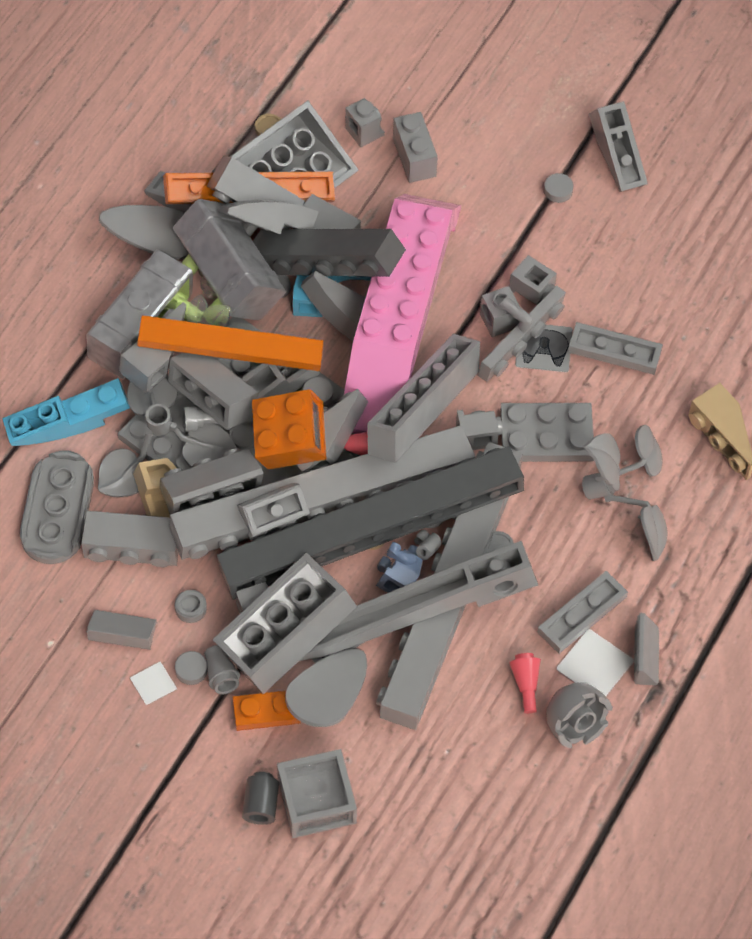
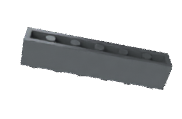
[253,229,406,277]

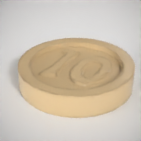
[255,114,281,136]

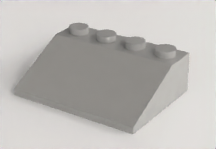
[212,100,358,206]

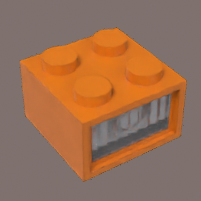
[252,389,327,470]

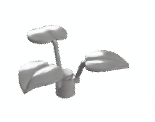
[98,375,236,497]
[582,425,668,561]

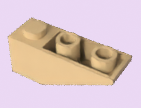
[688,383,752,480]

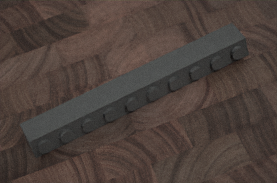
[217,446,524,600]

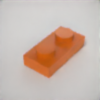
[233,690,301,731]

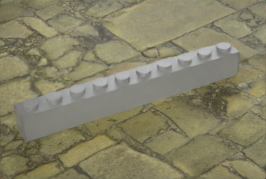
[169,425,476,560]
[376,442,523,730]

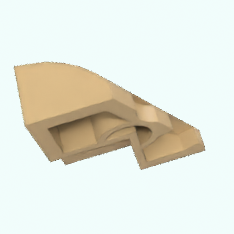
[133,458,177,518]

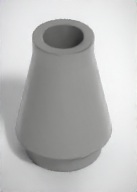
[204,645,240,694]

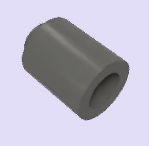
[242,772,279,825]

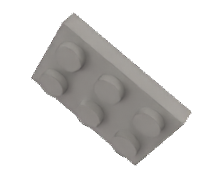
[500,403,594,462]

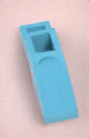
[2,378,130,446]

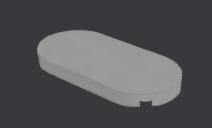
[20,451,94,564]

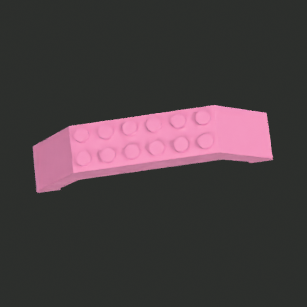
[344,194,461,434]

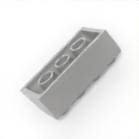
[213,552,357,694]

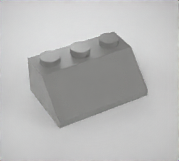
[160,448,264,514]

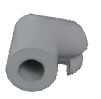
[414,530,441,560]

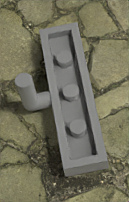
[478,286,566,382]

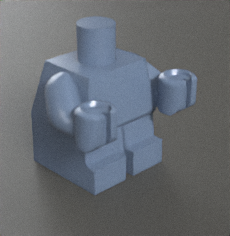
[376,542,423,593]

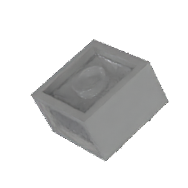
[277,749,357,838]

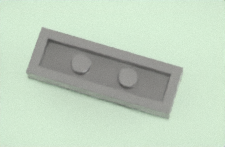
[568,322,663,375]
[537,571,628,654]

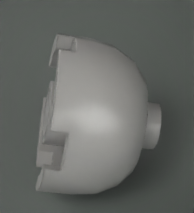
[546,682,613,748]

